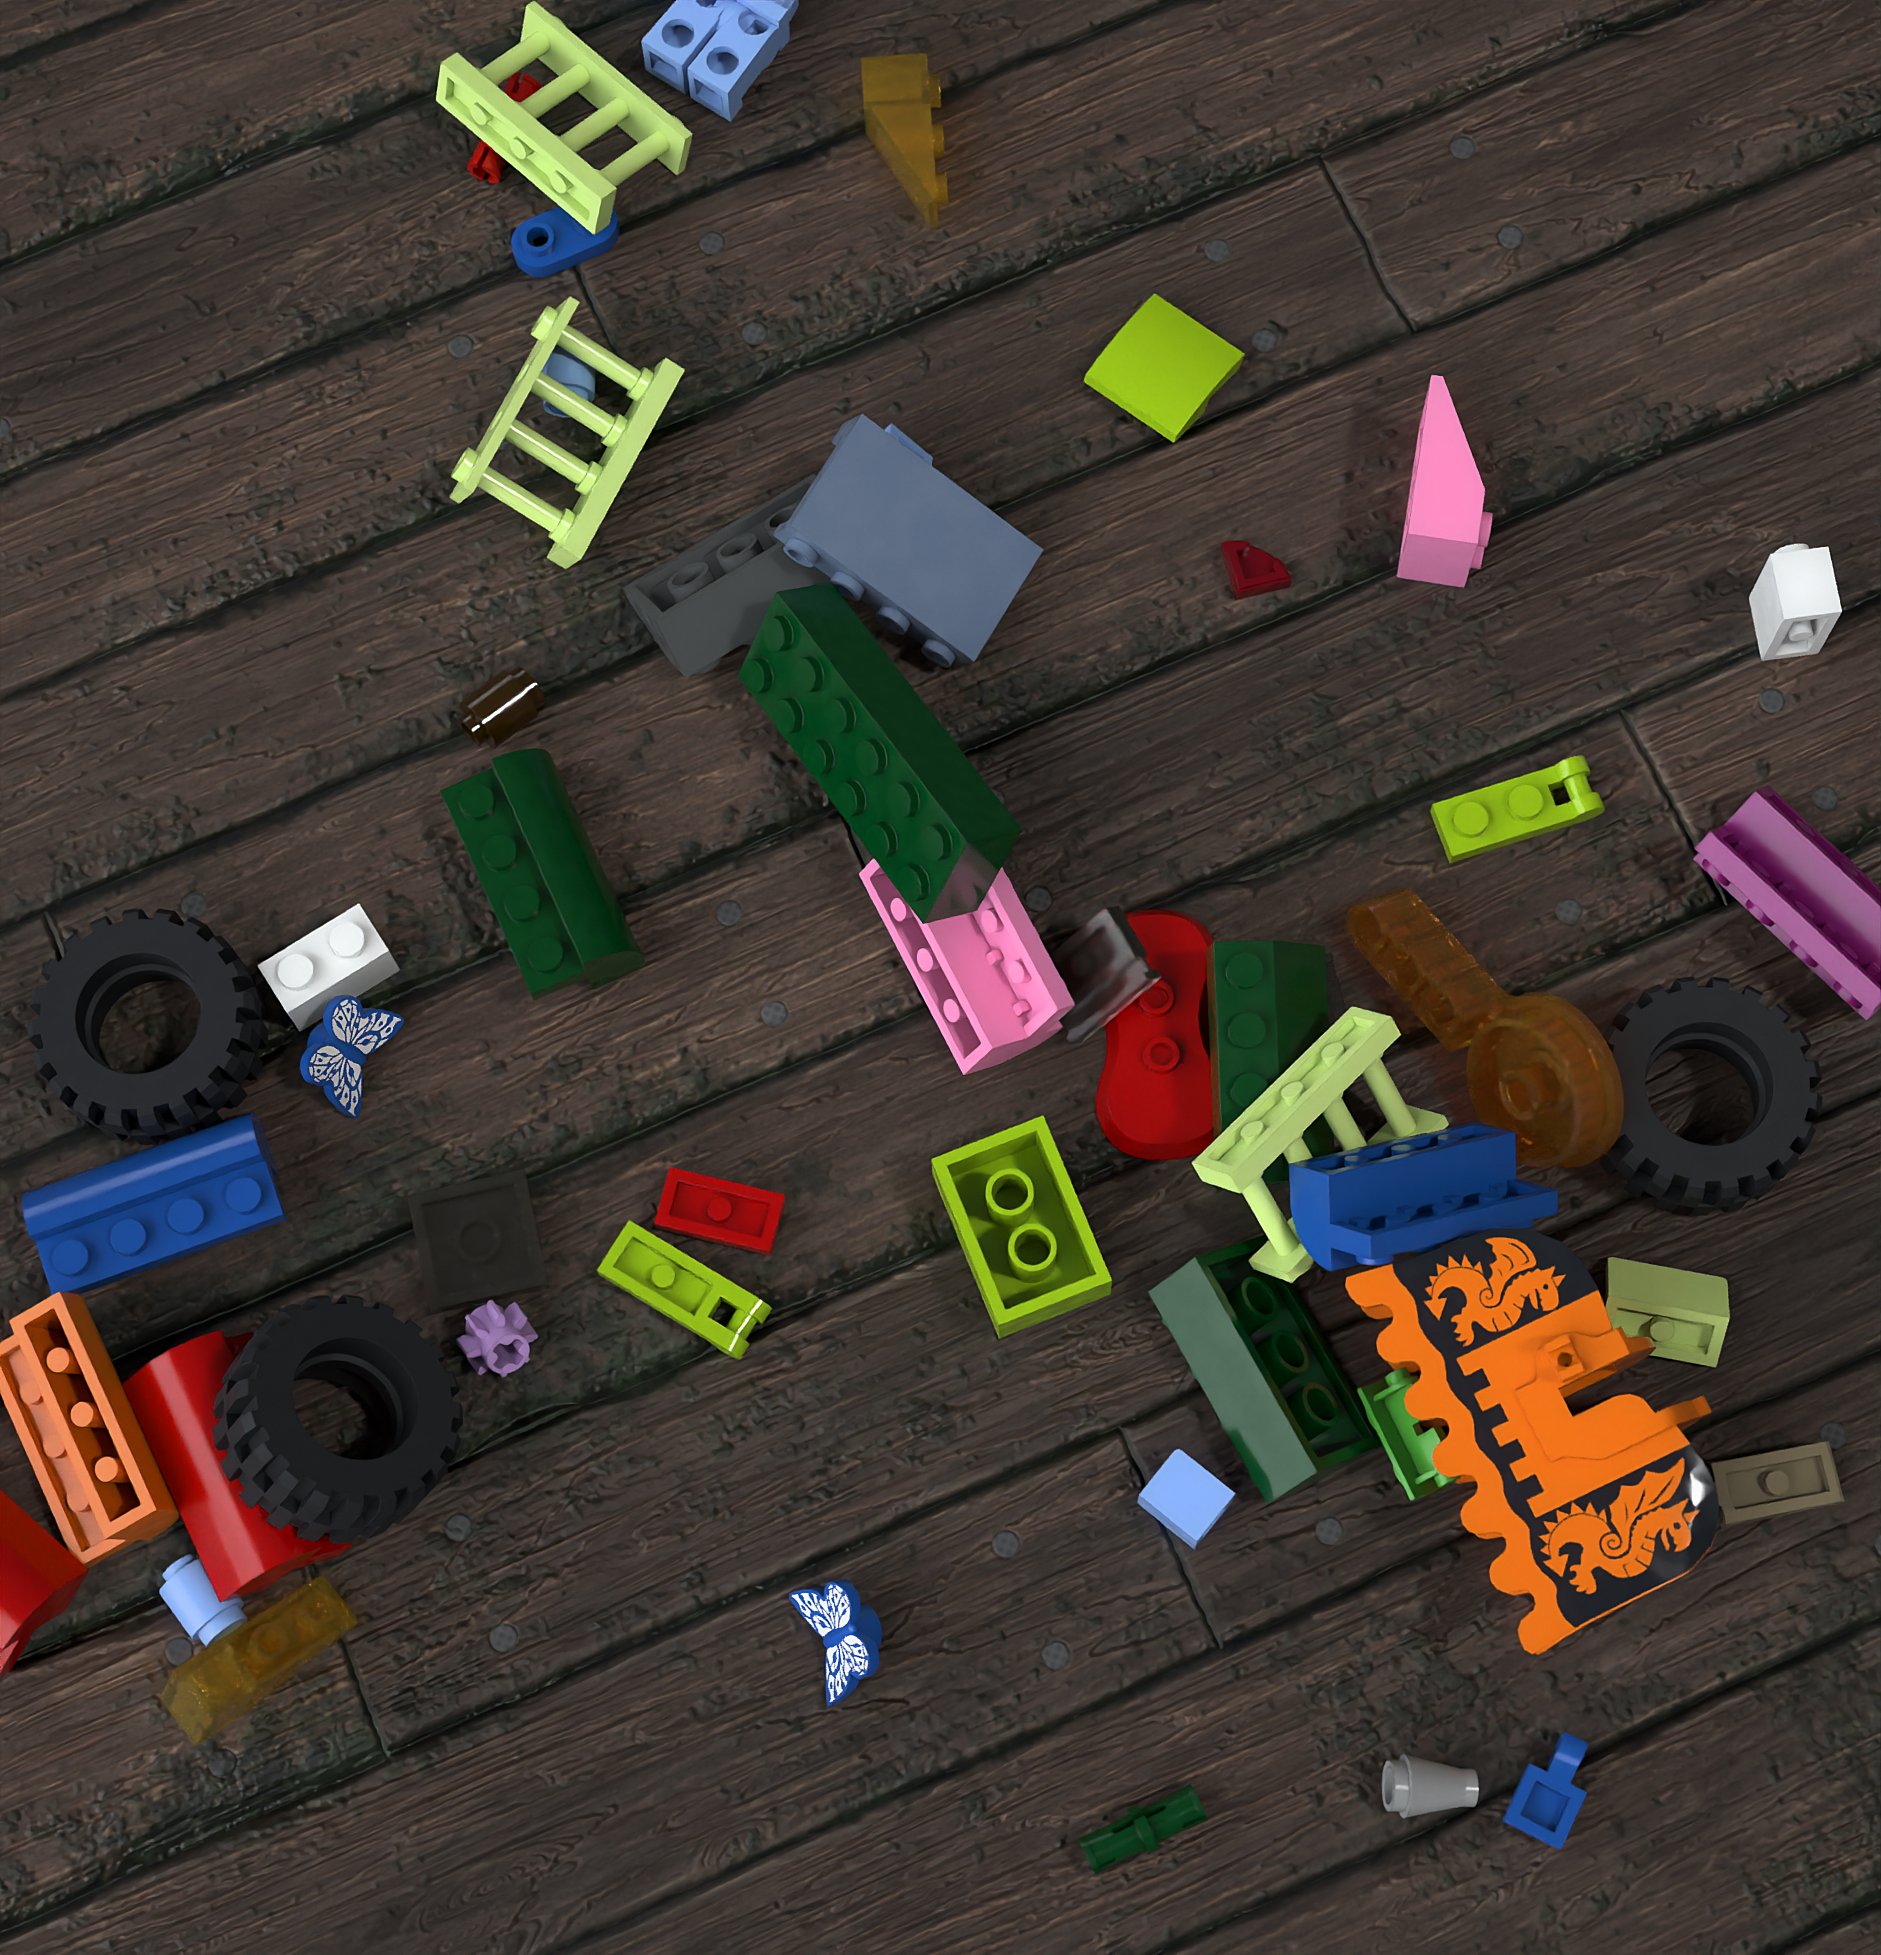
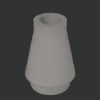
[1382,1754,1479,1818]

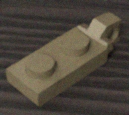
[1706,1441,1844,1527]

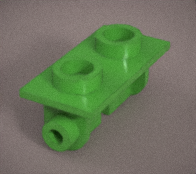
[1357,1367,1461,1501]

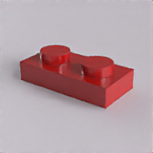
[654,1167,786,1256]

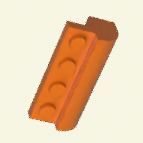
[0,1291,180,1569]

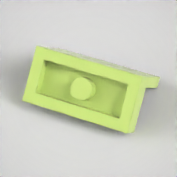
[1603,1257,1730,1367]

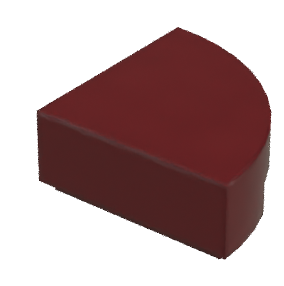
[1220,540,1292,601]

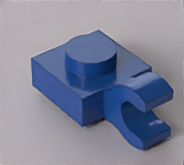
[1501,1732,1589,1850]

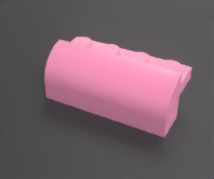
[859,858,1075,1075]

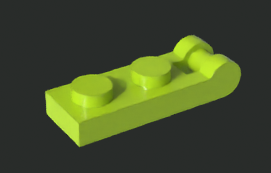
[1430,755,1605,863]
[597,1220,772,1360]

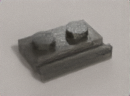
[1049,906,1161,1044]

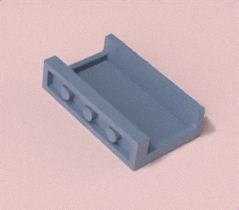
[773,414,1043,668]

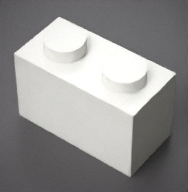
[1749,544,1842,661]
[257,904,400,1031]

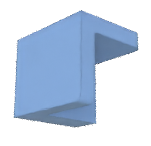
[1137,1449,1236,1549]

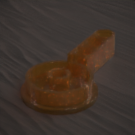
[1346,887,1624,1168]

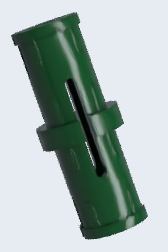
[1078,1783,1208,1875]

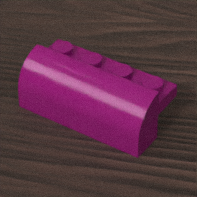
[1693,785,1881,1021]

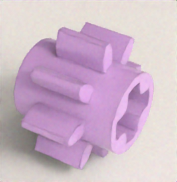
[457,1300,538,1377]

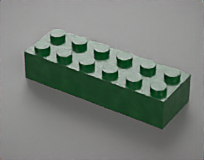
[738,582,1022,924]

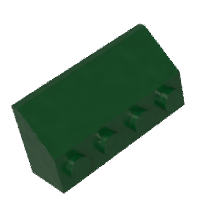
[1206,940,1334,1187]
[1148,1235,1383,1504]

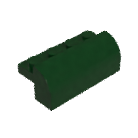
[440,748,646,1001]

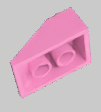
[1397,375,1493,588]

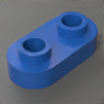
[511,206,620,277]

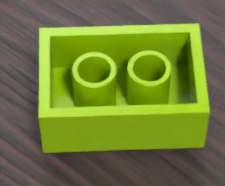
[931,1115,1112,1339]

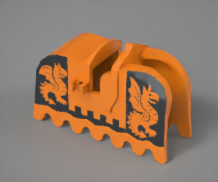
[1345,1228,1720,1655]

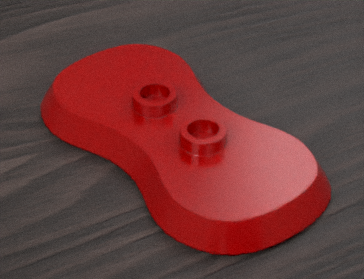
[1083,909,1214,1161]

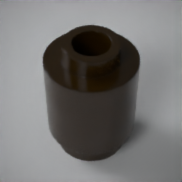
[458,666,546,749]

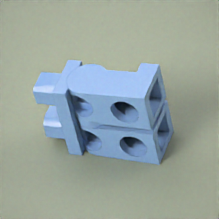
[641,0,799,122]

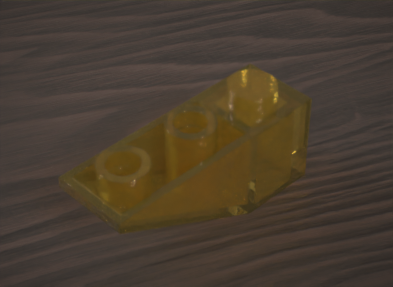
[861,53,948,229]
[160,1574,359,1746]

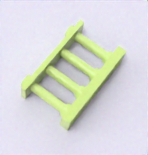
[436,1,693,235]
[449,296,685,569]
[1192,1006,1449,1283]

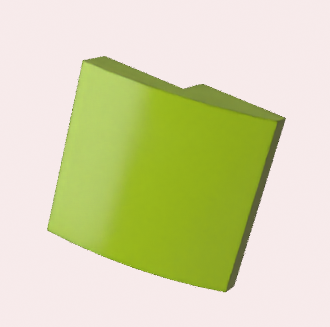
[1083,293,1245,443]

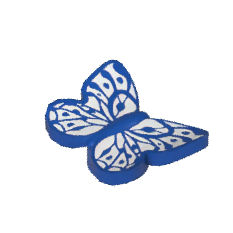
[300,995,404,1119]
[789,1579,882,1706]

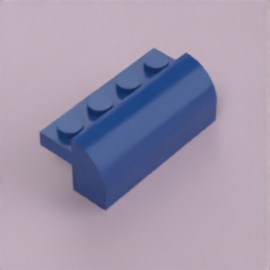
[22,1112,288,1295]
[1289,1122,1558,1271]

